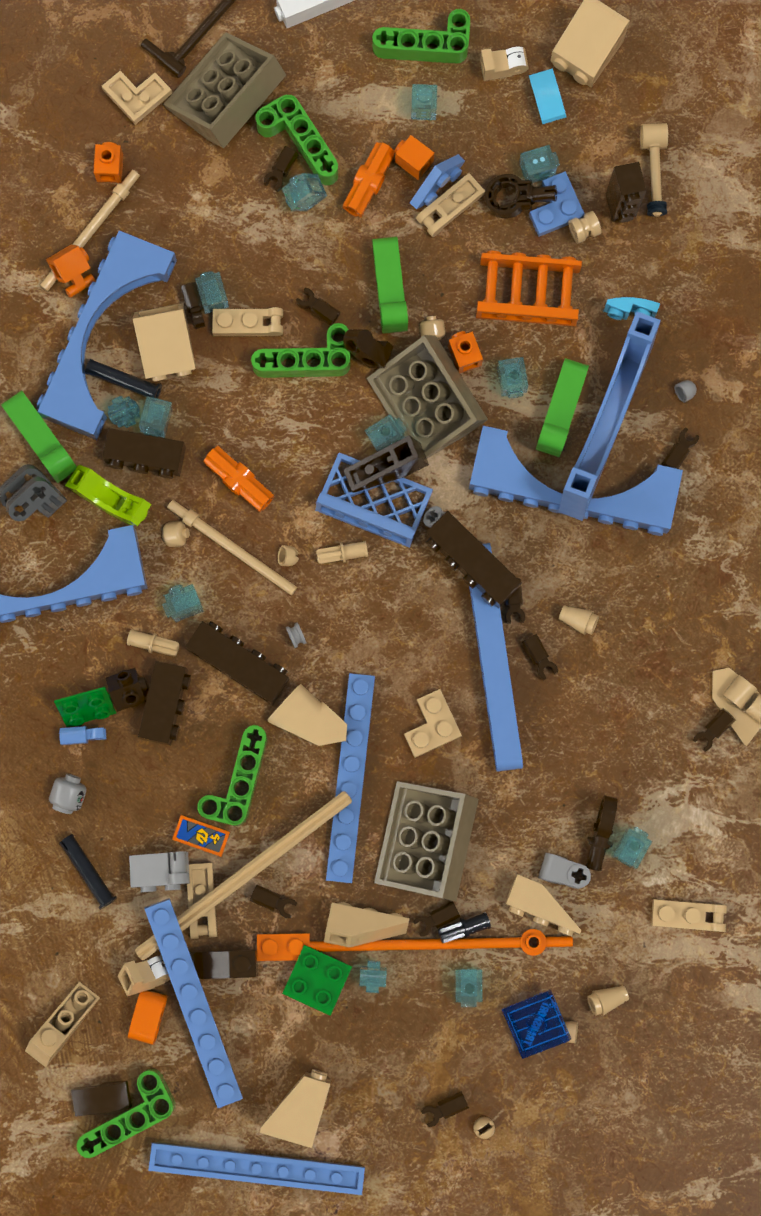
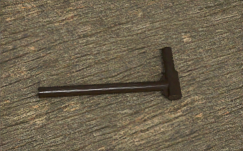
[141,0,236,78]

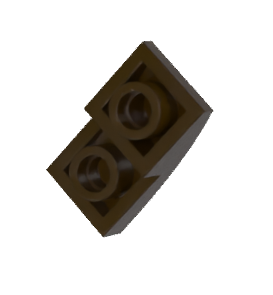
[71,1081,132,1116]

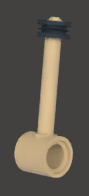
[640,123,668,217]

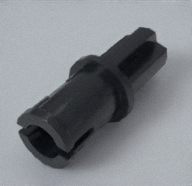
[438,912,491,943]

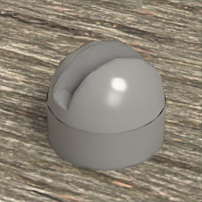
[674,380,697,402]

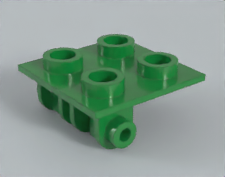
[54,687,117,727]
[282,945,352,1016]

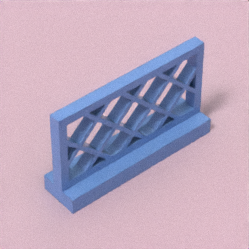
[315,453,433,548]

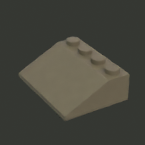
[163,32,286,148]
[367,335,488,458]
[374,781,479,902]

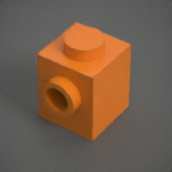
[394,135,434,180]
[94,142,123,183]
[448,331,483,373]

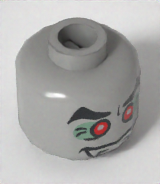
[49,774,87,814]

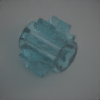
[108,396,140,428]
[359,961,387,993]

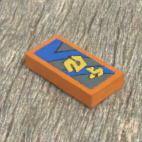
[172,815,231,857]

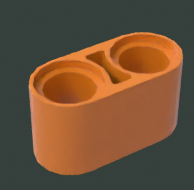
[128,990,167,1045]

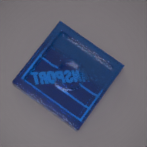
[502,989,571,1059]

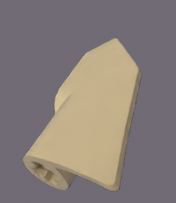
[712,668,761,746]
[268,684,347,746]

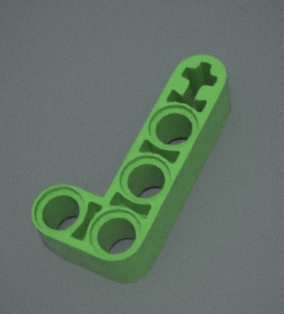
[372,9,470,63]
[256,95,338,185]
[372,236,408,334]
[251,323,350,378]
[535,358,589,457]
[1,390,77,484]
[197,725,267,826]
[77,1069,176,1158]

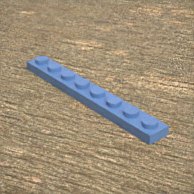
[326,673,375,883]
[144,898,243,1108]
[148,1142,365,1195]

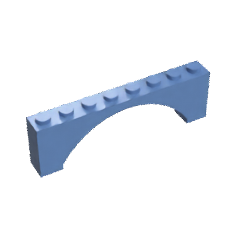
[37,231,177,440]
[558,311,661,521]
[469,426,683,536]
[0,525,148,623]

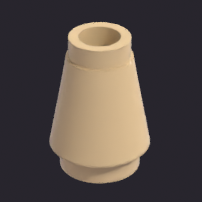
[559,605,599,635]
[587,985,629,1016]

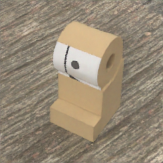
[480,47,529,81]
[118,955,170,996]

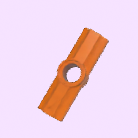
[343,142,395,218]
[203,446,274,512]

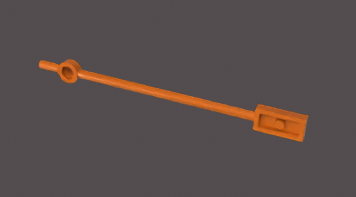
[257,929,573,961]

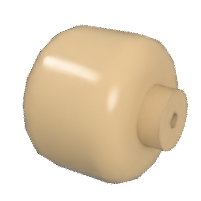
[420,316,445,340]
[162,521,190,547]

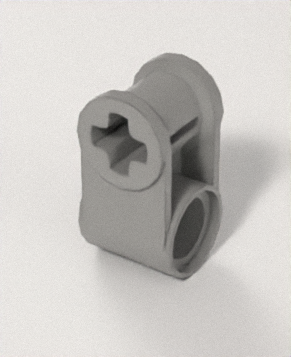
[538,853,591,889]

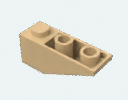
[505,874,581,937]
[324,902,410,947]
[25,982,100,1067]

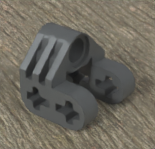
[0,464,67,521]

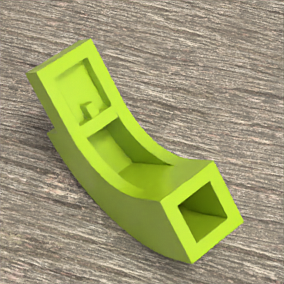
[65,465,152,526]

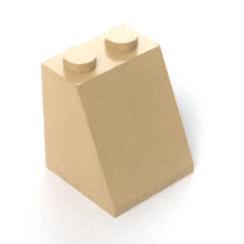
[551,0,630,87]
[133,303,196,381]
[260,1069,331,1148]

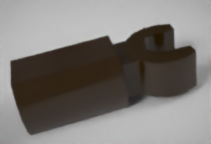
[264,146,299,192]
[181,282,206,329]
[296,288,340,326]
[661,428,699,469]
[505,578,525,624]
[522,634,558,681]
[693,708,736,752]
[250,885,297,918]
[413,901,461,937]
[421,1091,469,1127]

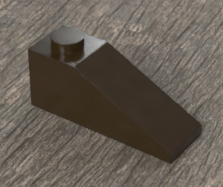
[343,435,429,493]
[190,950,258,979]

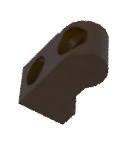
[343,329,394,368]

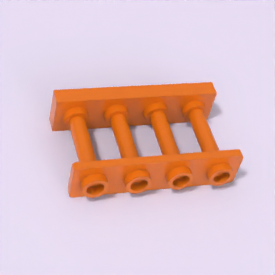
[476,250,582,326]

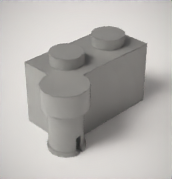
[129,851,190,892]

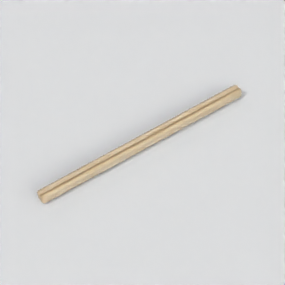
[135,791,352,960]

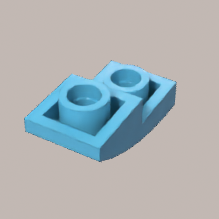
[529,68,566,124]
[603,297,660,320]

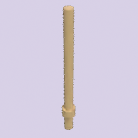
[40,170,140,292]
[167,500,298,596]

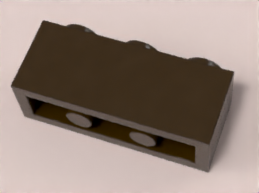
[605,162,646,223]
[102,428,186,479]
[138,661,191,746]

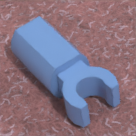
[59,726,107,745]

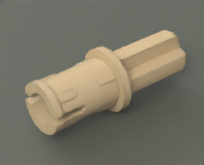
[316,541,368,564]
[127,629,179,657]

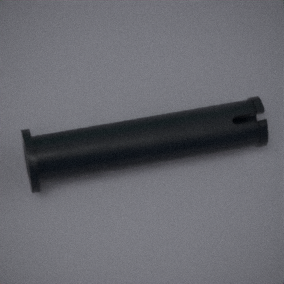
[85,359,162,403]
[59,834,117,910]

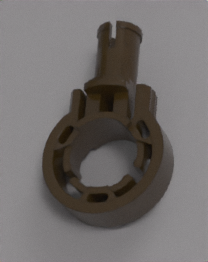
[485,174,557,219]
[586,795,618,871]

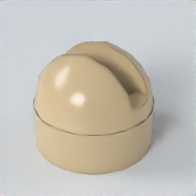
[278,545,299,566]
[558,1021,578,1043]
[473,1116,495,1139]

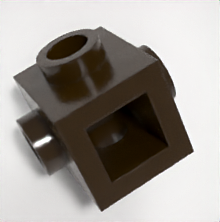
[106,668,148,712]

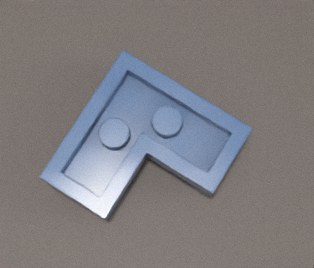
[410,154,465,209]
[529,171,584,237]

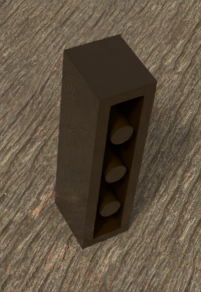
[425,511,522,609]
[185,621,290,706]

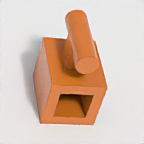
[46,244,96,298]

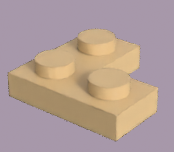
[102,71,172,125]
[404,689,462,758]

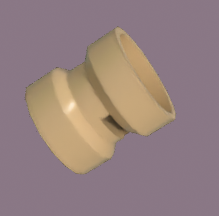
[568,211,601,244]

